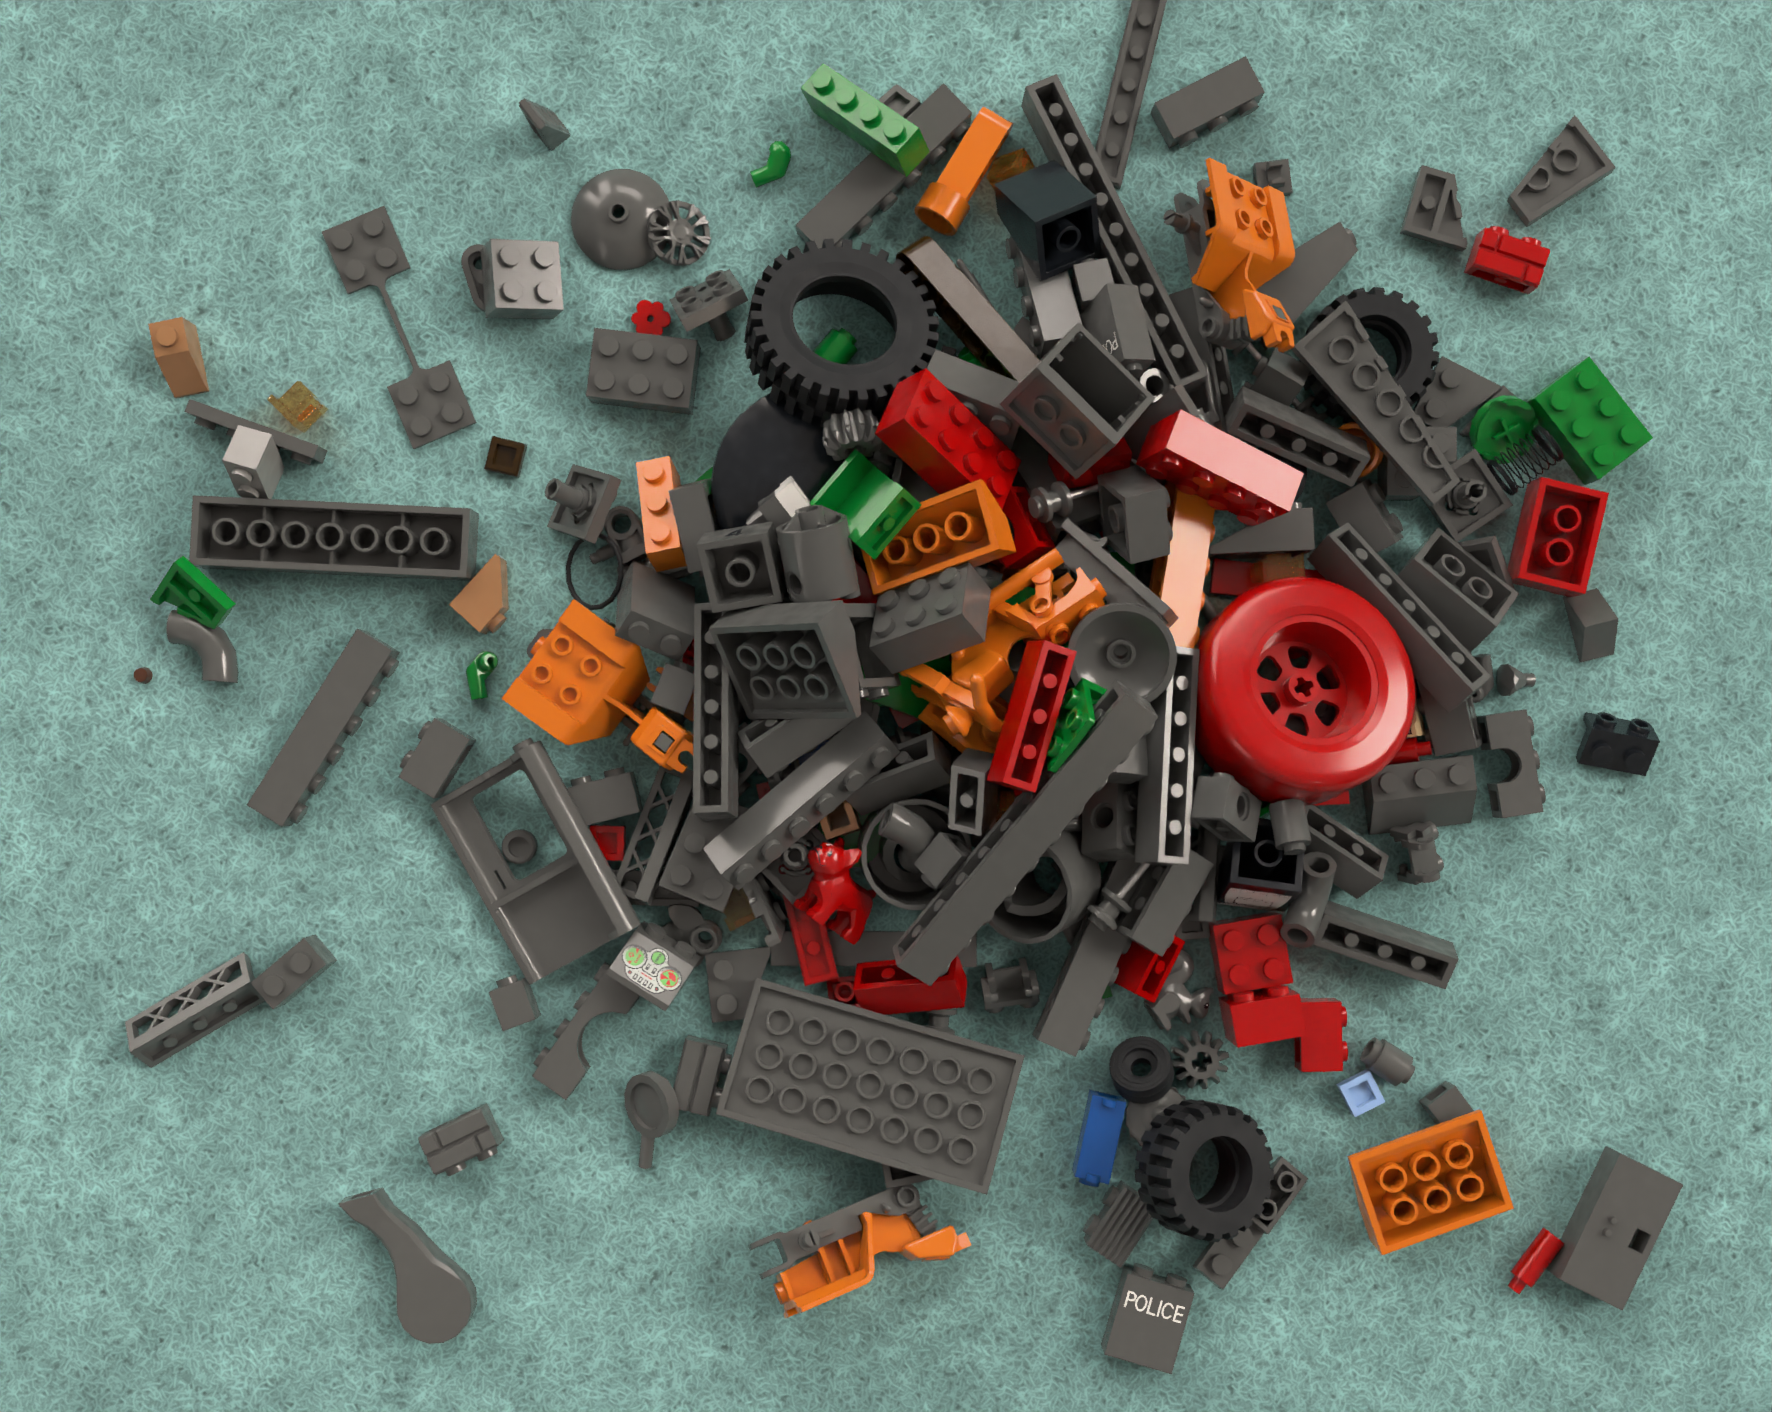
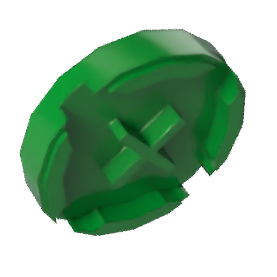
[1469,395,1539,464]

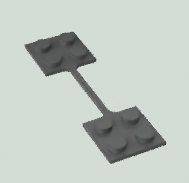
[322,206,477,449]

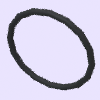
[566,534,624,610]

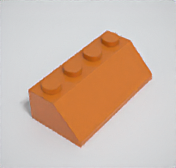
[861,479,1016,595]

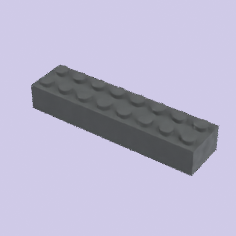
[189,495,479,581]

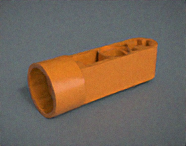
[914,106,1013,236]

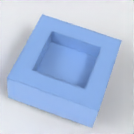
[1336,1069,1385,1117]

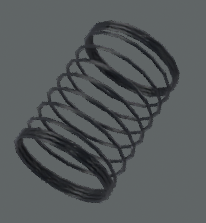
[1487,425,1564,496]

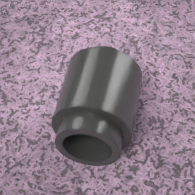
[1360,1037,1415,1086]

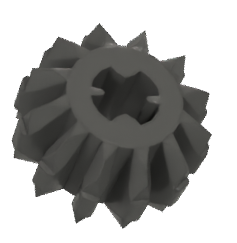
[822,408,882,461]
[1170,1029,1229,1089]

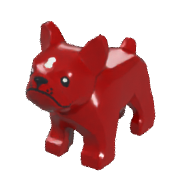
[793,837,876,945]

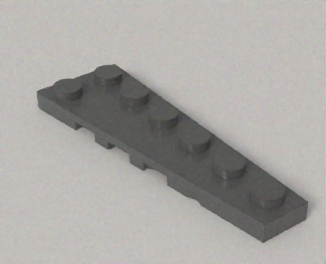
[1291,301,1460,506]

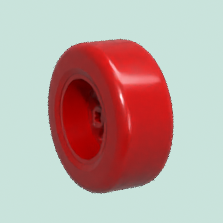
[1194,576,1416,806]

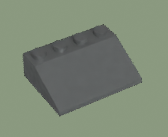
[709,600,861,719]

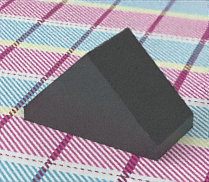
[1563,588,1618,663]

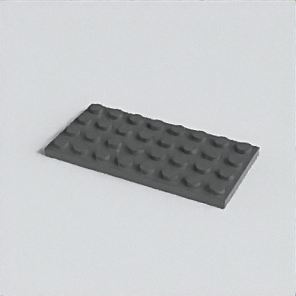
[716,978,1025,1195]

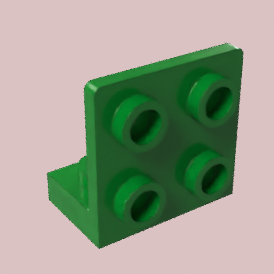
[1046,677,1107,773]

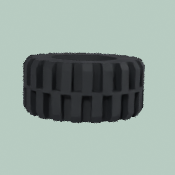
[1299,287,1439,423]
[1135,1099,1274,1242]

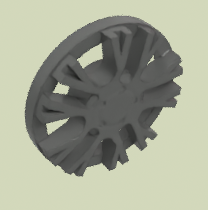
[647,200,711,266]

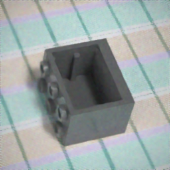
[1000,322,1155,480]

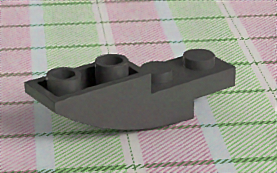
[1193,1156,1308,1290]

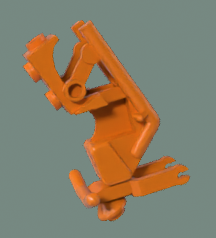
[899,548,1107,737]

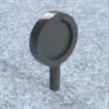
[624,1070,679,1169]

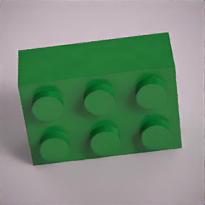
[1527,356,1653,485]

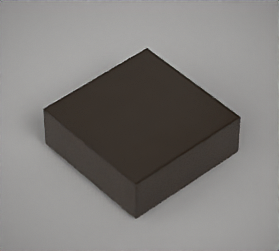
[484,436,527,478]

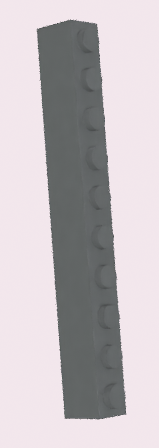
[1021,74,1209,394]
[892,679,1158,986]
[1032,746,1207,1057]

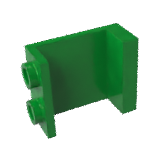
[809,449,922,560]

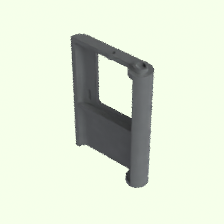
[430,738,641,985]

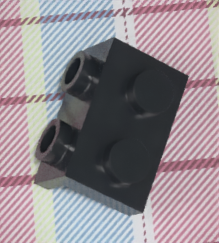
[1576,712,1660,776]

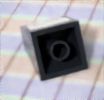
[1217,818,1304,913]

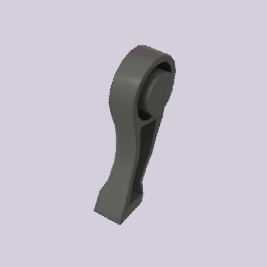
[338,1187,477,1344]

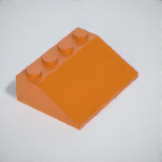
[1347,1109,1514,1255]

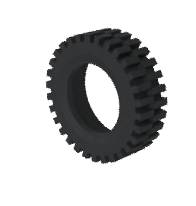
[744,239,939,427]

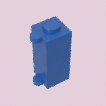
[1072,1089,1127,1187]

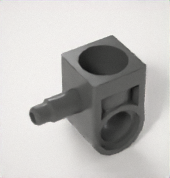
[589,506,647,566]

